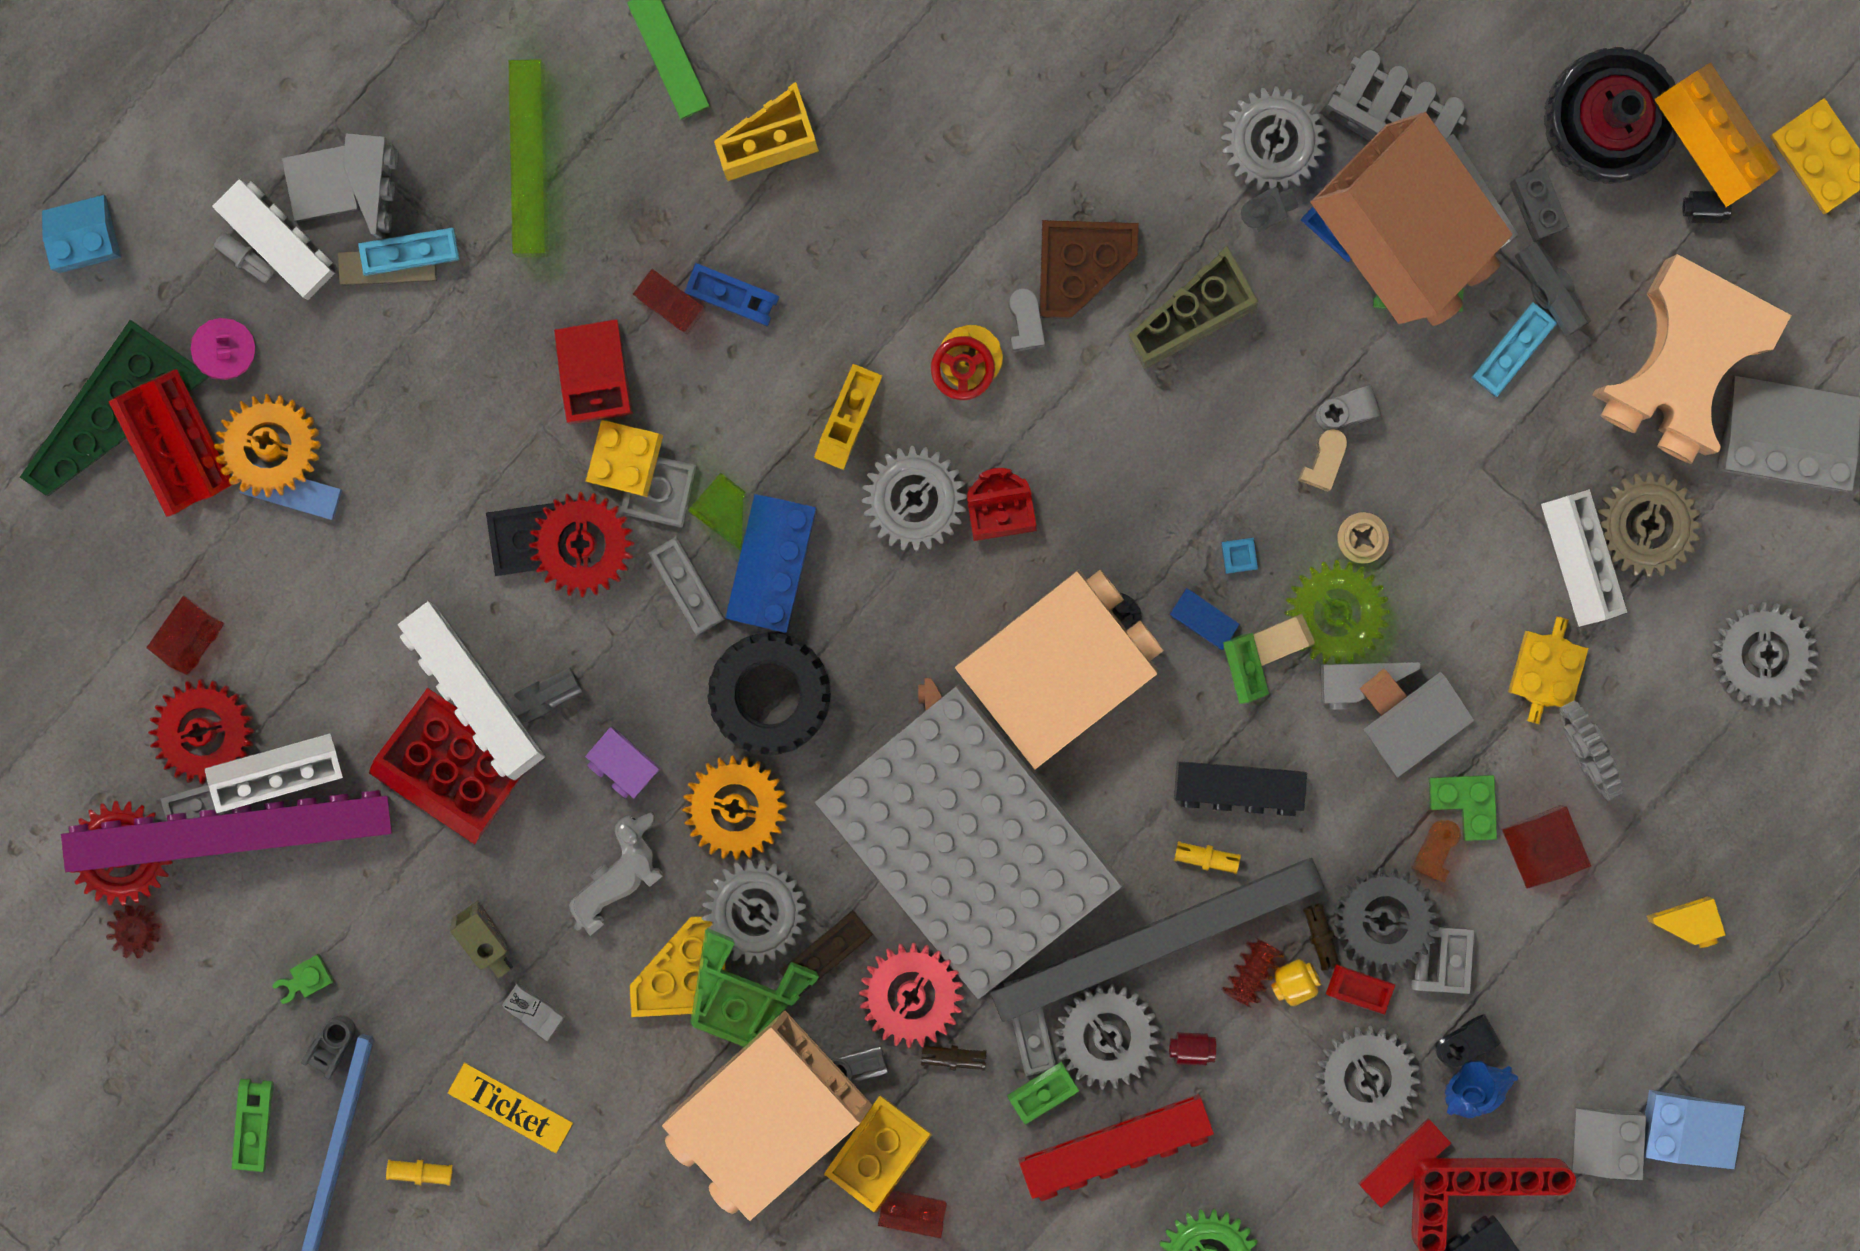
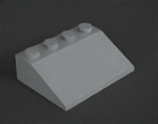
[1717,376,1860,492]

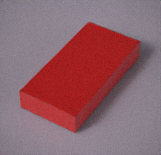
[1326,964,1395,1015]

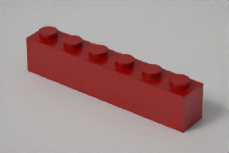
[1018,1094,1214,1201]

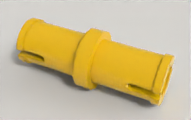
[1174,841,1241,875]
[386,1159,453,1186]

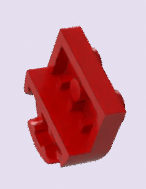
[967,468,1037,541]

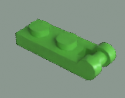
[231,1078,274,1172]

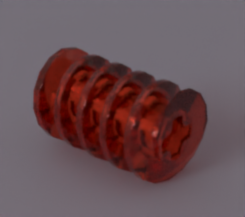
[1221,936,1285,1008]

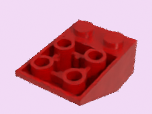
[554,319,633,425]

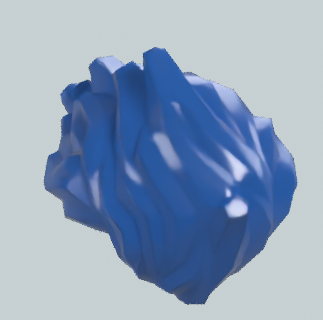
[1444,1060,1518,1118]

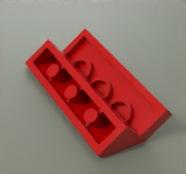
[108,369,232,517]

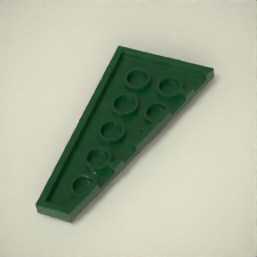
[20,320,209,496]

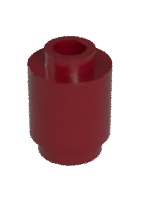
[1169,1032,1216,1066]

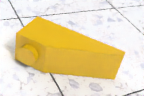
[814,364,883,470]

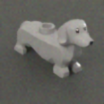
[569,812,663,936]

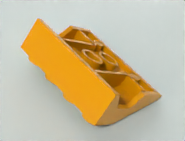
[1654,62,1781,207]

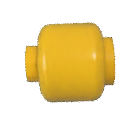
[1271,959,1322,1006]

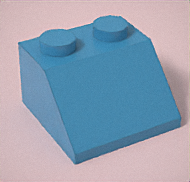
[42,195,121,273]

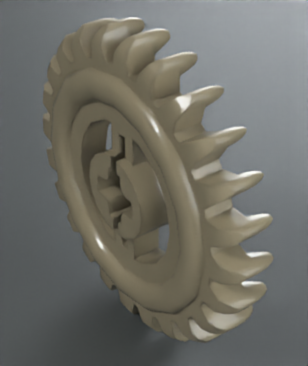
[1597,472,1702,578]

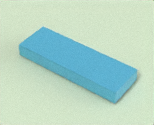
[358,228,460,276]
[1472,302,1557,397]

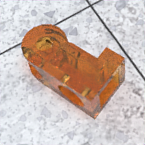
[1411,820,1461,883]

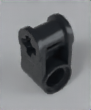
[1436,1014,1501,1067]

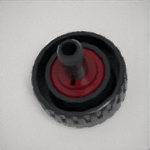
[1544,47,1678,184]

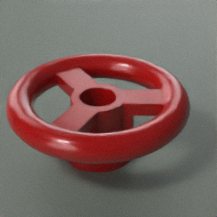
[931,336,995,400]

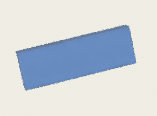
[240,463,342,520]

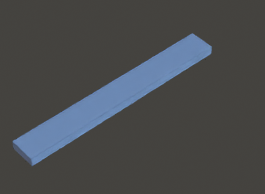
[302,1034,374,1251]

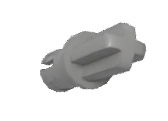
[213,231,275,283]

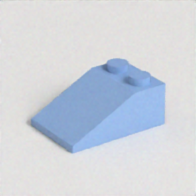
[1644,1090,1745,1169]

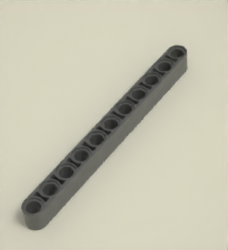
[990,858,1324,1022]

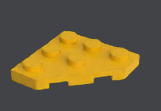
[630,916,726,1017]

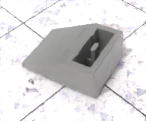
[343,133,398,240]

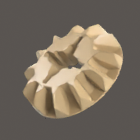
[1337,512,1389,564]

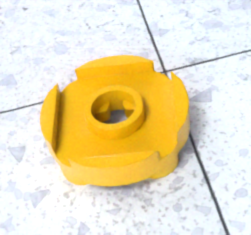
[940,325,1003,390]

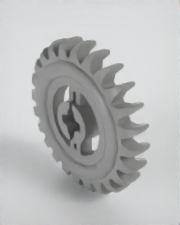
[1221,87,1327,191]
[861,446,967,552]
[1712,602,1819,707]
[701,859,806,965]
[1055,984,1160,1089]
[1315,1025,1421,1132]

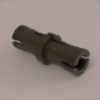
[1303,903,1341,971]
[921,1045,987,1071]

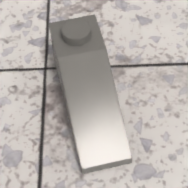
[1320,662,1420,709]

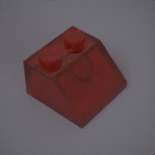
[1501,805,1591,889]

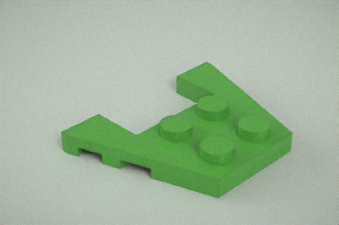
[690,928,819,1047]

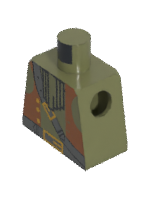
[450,900,513,978]

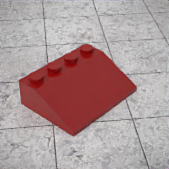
[369,688,524,845]

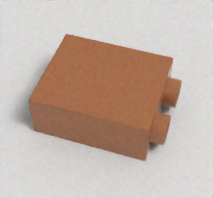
[1310,112,1513,326]

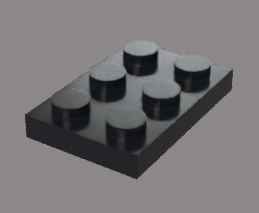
[486,499,591,576]

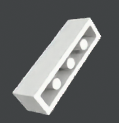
[212,179,335,300]
[1541,489,1627,627]
[205,734,343,813]

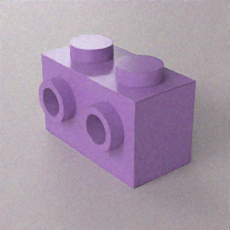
[585,726,661,798]

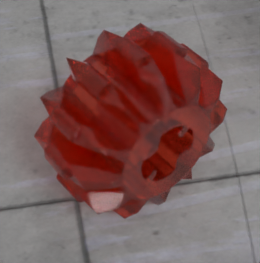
[106,904,162,958]

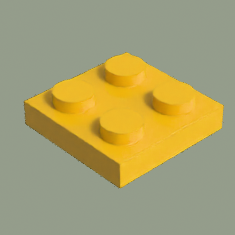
[585,419,663,497]

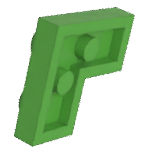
[1429,775,1497,841]

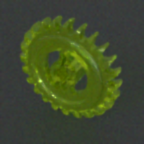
[1284,560,1390,664]

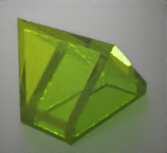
[688,473,746,550]

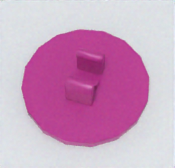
[190,318,256,380]

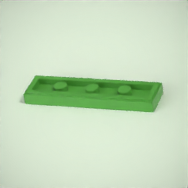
[627,0,710,120]

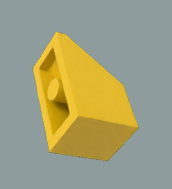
[1647,896,1725,948]

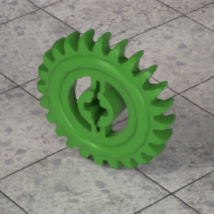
[1159,1208,1258,1251]

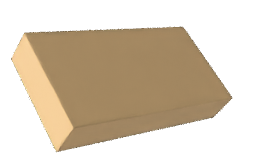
[1253,614,1315,666]

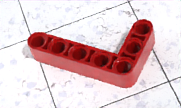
[1411,1158,1576,1251]

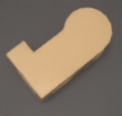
[1298,429,1347,492]

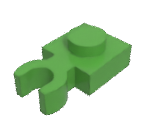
[272,954,334,1004]

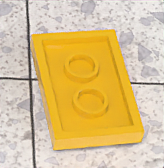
[1769,98,1860,214]
[824,1096,932,1213]

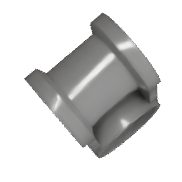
[1316,385,1381,430]

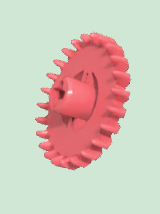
[859,943,964,1048]

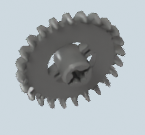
[1334,867,1439,973]

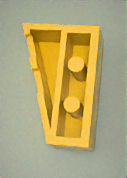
[714,82,819,181]

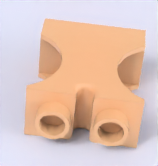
[1593,254,1792,464]

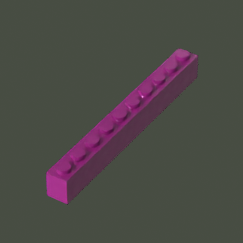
[61,790,392,873]

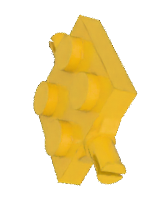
[1508,616,1589,725]

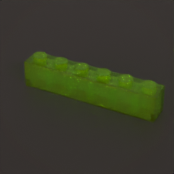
[508,59,548,257]

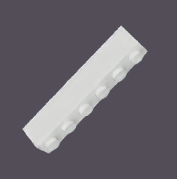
[397,601,545,780]

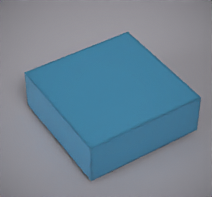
[1221,538,1258,574]

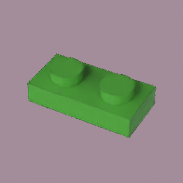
[1223,633,1269,704]
[1007,1062,1079,1125]

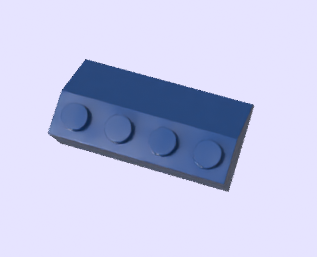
[725,494,817,633]

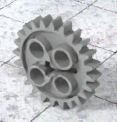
[1559,700,1623,801]

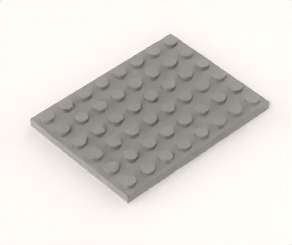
[815,684,1124,999]

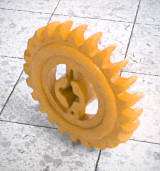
[214,394,321,498]
[682,755,788,861]

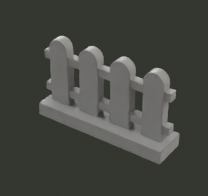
[1322,50,1466,141]

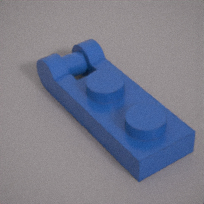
[684,263,779,327]

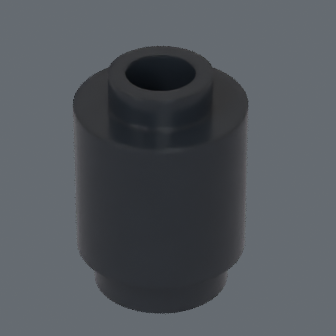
[1682,191,1732,223]

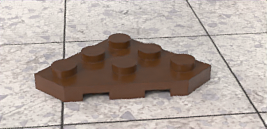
[1039,220,1139,318]

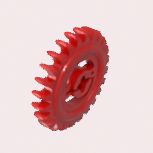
[528,491,635,598]
[148,679,255,785]
[70,800,173,906]

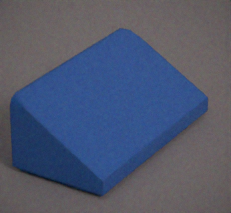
[1169,588,1239,651]

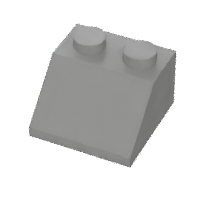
[1572,1108,1646,1180]

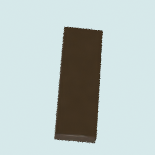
[779,910,873,996]

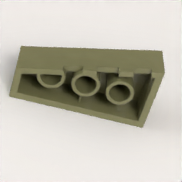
[1129,246,1258,370]

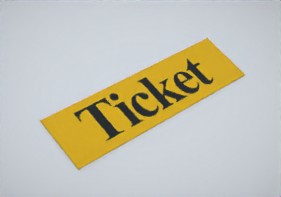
[448,1063,573,1153]

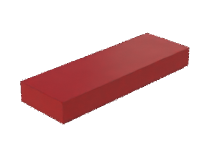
[1358,1118,1451,1208]

